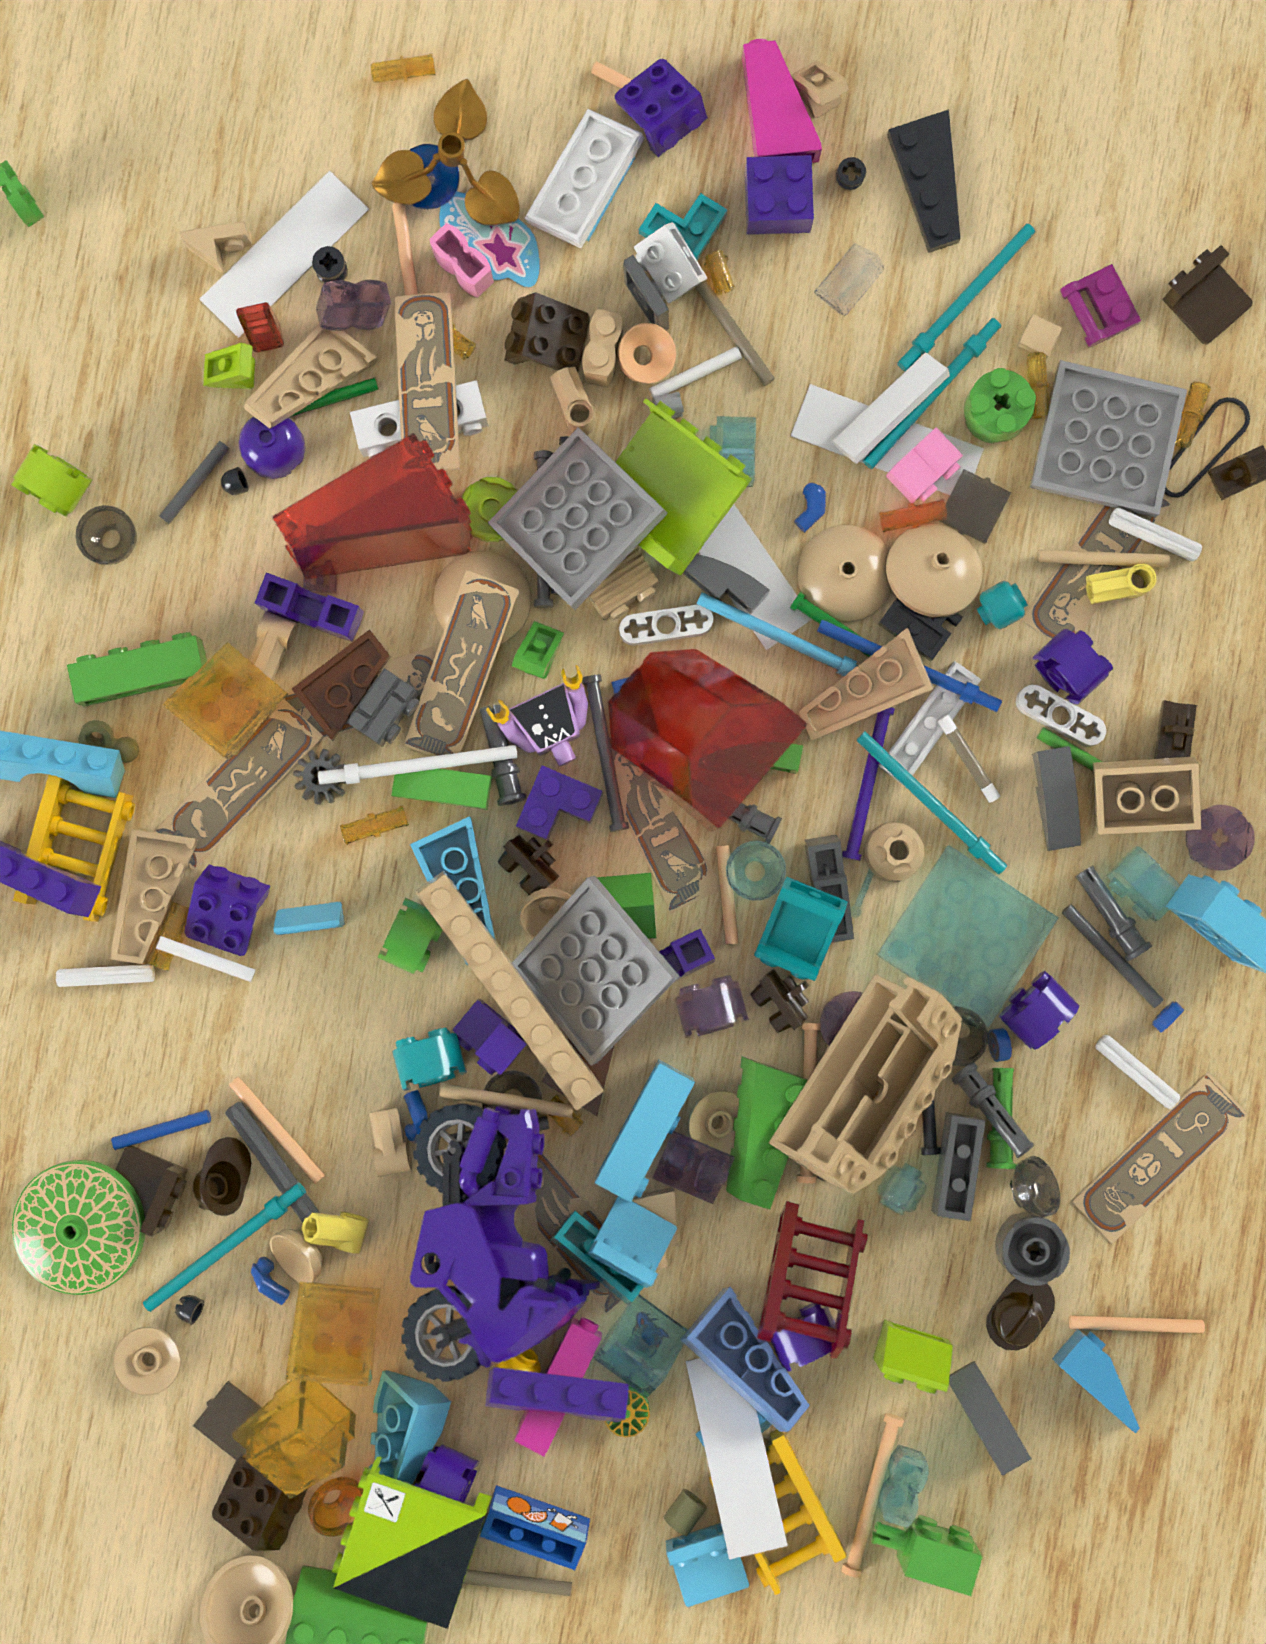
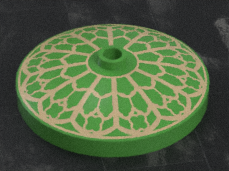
[12,1160,145,1295]

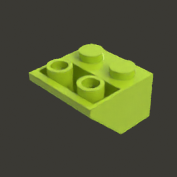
[873,1320,953,1394]

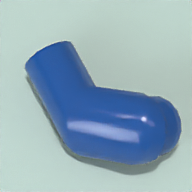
[794,482,826,532]
[404,1090,428,1142]
[251,1257,290,1305]

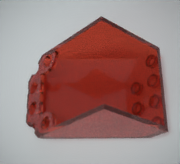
[608,649,808,833]

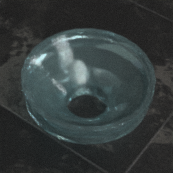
[726,841,786,901]

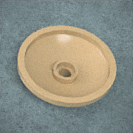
[886,524,982,617]
[797,525,892,622]
[434,551,531,645]
[200,1555,293,1644]

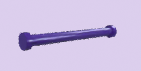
[842,707,895,861]

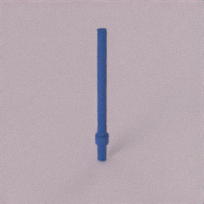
[817,620,1002,712]

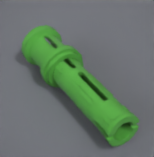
[986,1067,1017,1169]

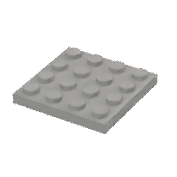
[1030,360,1187,517]
[488,427,668,610]
[512,876,679,1065]

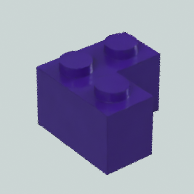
[516,765,603,841]
[452,999,527,1075]

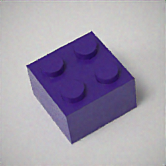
[745,155,814,235]

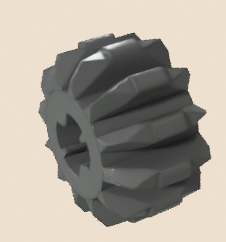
[293,749,346,805]

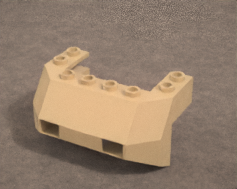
[769,974,962,1194]

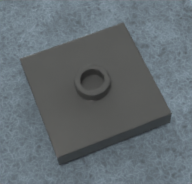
[623,255,669,330]

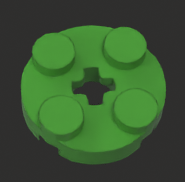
[0,160,45,227]

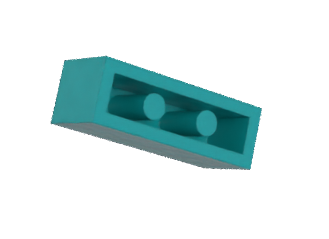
[550,1211,644,1304]

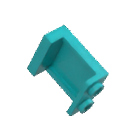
[754,876,848,981]

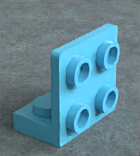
[587,1196,677,1288]
[666,1523,749,1607]

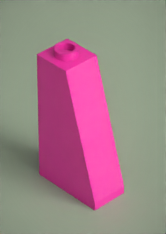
[742,39,822,163]
[514,1317,602,1457]

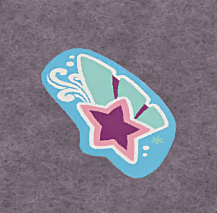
[439,192,540,287]

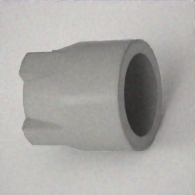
[652,392,684,419]

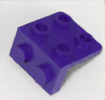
[615,59,708,157]
[184,864,270,956]

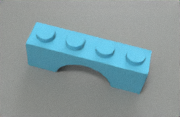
[0,731,125,798]

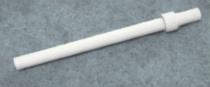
[318,745,517,785]

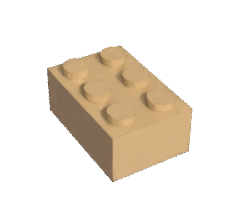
[1093,756,1201,835]

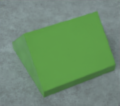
[586,873,657,939]

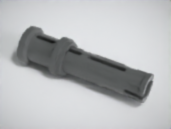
[479,705,527,806]
[683,778,782,844]
[1075,865,1152,962]
[952,1063,1034,1158]

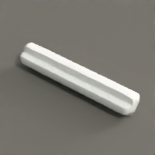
[1109,508,1202,561]
[56,964,155,987]
[1095,1035,1180,1109]

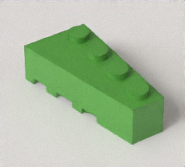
[726,1056,808,1210]

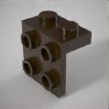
[1162,245,1252,345]
[504,292,590,372]
[116,1146,188,1237]
[212,1457,308,1551]

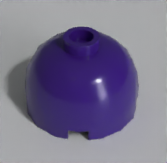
[238,416,306,479]

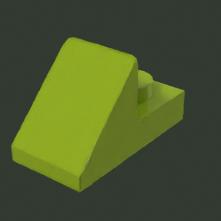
[203,343,256,389]

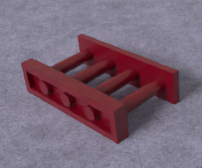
[757,1201,867,1359]

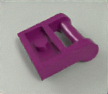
[1060,264,1142,348]

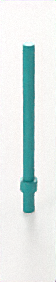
[897,223,1036,371]
[863,318,1001,469]
[856,731,1007,875]
[143,1182,306,1312]

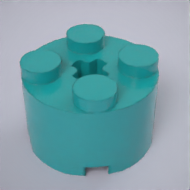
[392,1027,467,1091]

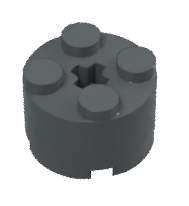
[995,1212,1070,1286]

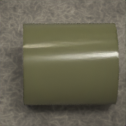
[664,1489,707,1536]

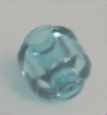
[877,1163,927,1216]

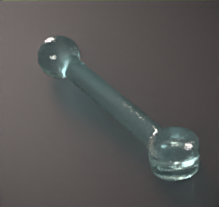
[850,869,874,918]

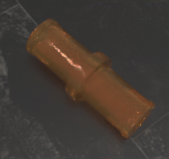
[879,498,947,533]

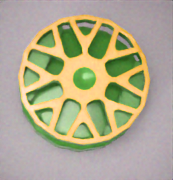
[604,1385,650,1438]

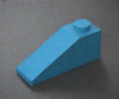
[1052,1329,1140,1434]

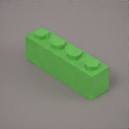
[67,632,211,707]

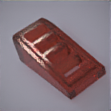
[236,302,284,353]

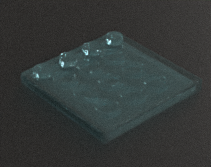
[876,845,1059,1028]

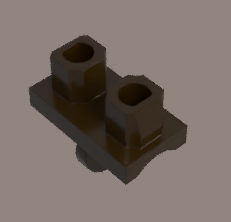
[1208,445,1266,500]
[1154,700,1197,759]
[498,834,560,895]
[750,969,809,1033]

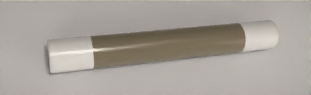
[937,714,1000,803]

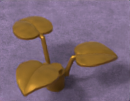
[372,79,520,226]

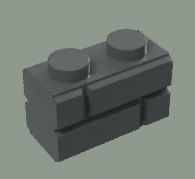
[347,668,420,747]

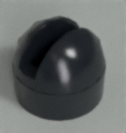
[221,467,248,495]
[175,1295,204,1325]

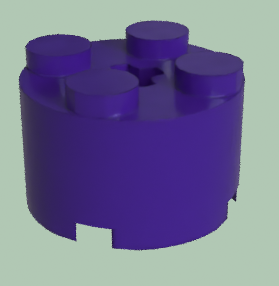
[1033,629,1113,705]
[999,971,1080,1050]
[770,1303,836,1372]
[414,1444,479,1503]

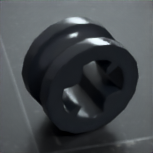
[836,157,866,190]

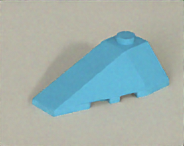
[369,1370,451,1485]

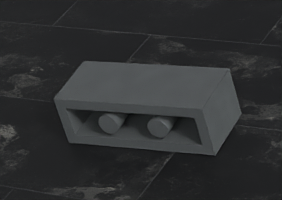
[931,1112,985,1221]

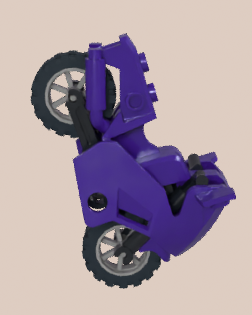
[401,1104,600,1382]

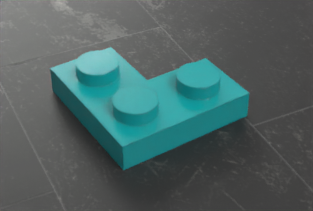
[639,193,728,260]

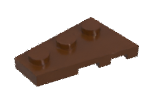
[292,629,391,741]

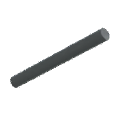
[1062,904,1164,1008]

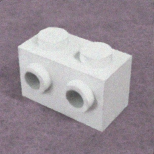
[634,222,708,304]

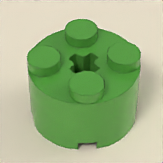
[964,368,1036,443]
[377,897,443,974]

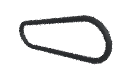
[1164,397,1250,498]

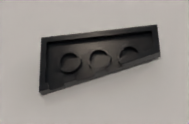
[887,109,961,253]

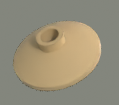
[688,1091,739,1157]
[113,1327,181,1395]

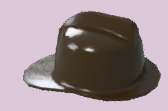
[193,1137,252,1216]
[986,1278,1055,1351]

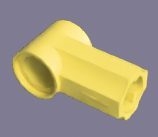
[1086,564,1156,604]
[301,1212,369,1254]

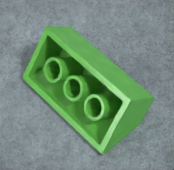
[285,1565,428,1644]

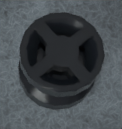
[312,246,348,286]

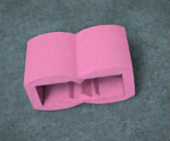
[429,223,494,298]
[886,427,963,504]

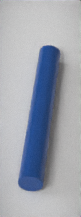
[111,1110,211,1150]

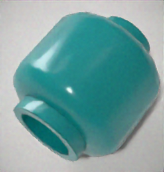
[976,581,1028,630]

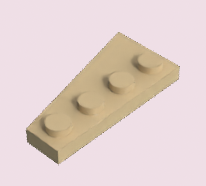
[244,317,377,429]
[110,829,199,964]

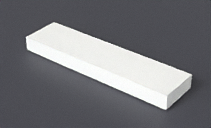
[833,352,950,464]
[879,661,981,785]

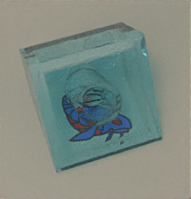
[593,1294,687,1398]

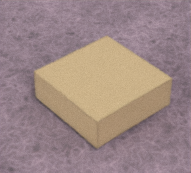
[1017,314,1062,360]

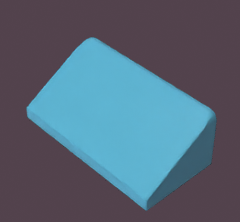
[273,902,345,935]

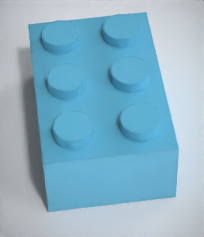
[1166,874,1266,973]

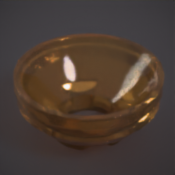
[308,1477,364,1537]

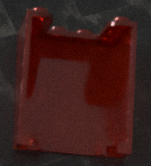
[272,433,473,580]

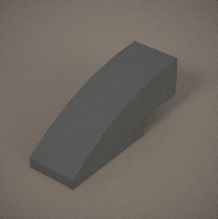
[683,554,770,614]
[1032,746,1081,851]
[805,835,854,943]
[949,1361,1031,1476]

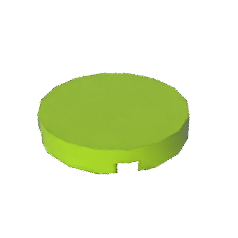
[459,477,517,542]

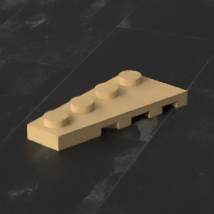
[799,628,934,741]

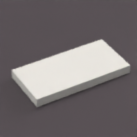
[525,109,644,248]

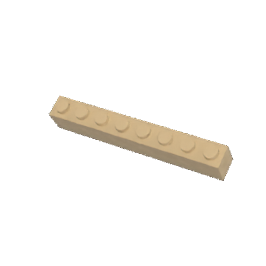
[416,870,604,1111]

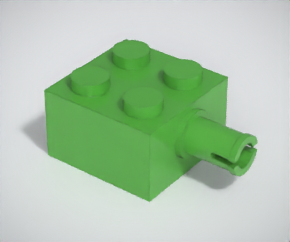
[872,1515,983,1596]

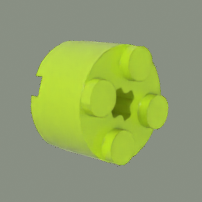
[11,444,93,517]

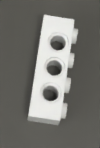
[350,380,488,459]

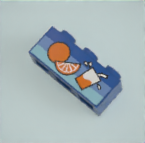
[479,1485,590,1570]

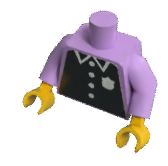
[486,665,588,767]

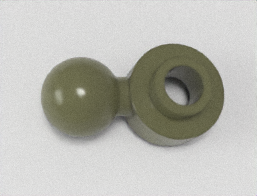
[78,720,139,763]

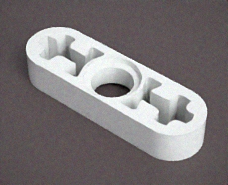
[619,605,713,646]
[1016,685,1106,747]

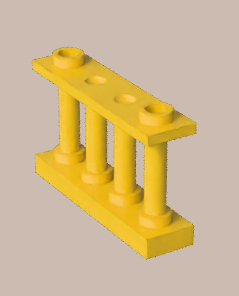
[13,775,135,921]
[709,1430,847,1595]

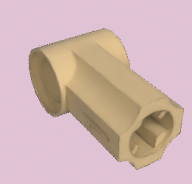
[550,367,596,435]
[246,611,299,681]
[369,1107,412,1177]

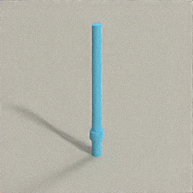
[696,592,859,676]

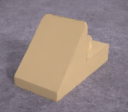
[791,60,849,118]
[180,221,252,274]

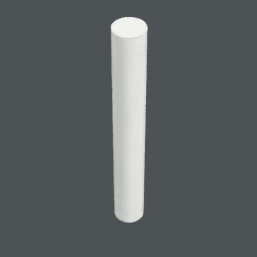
[649,347,742,397]
[156,936,255,982]

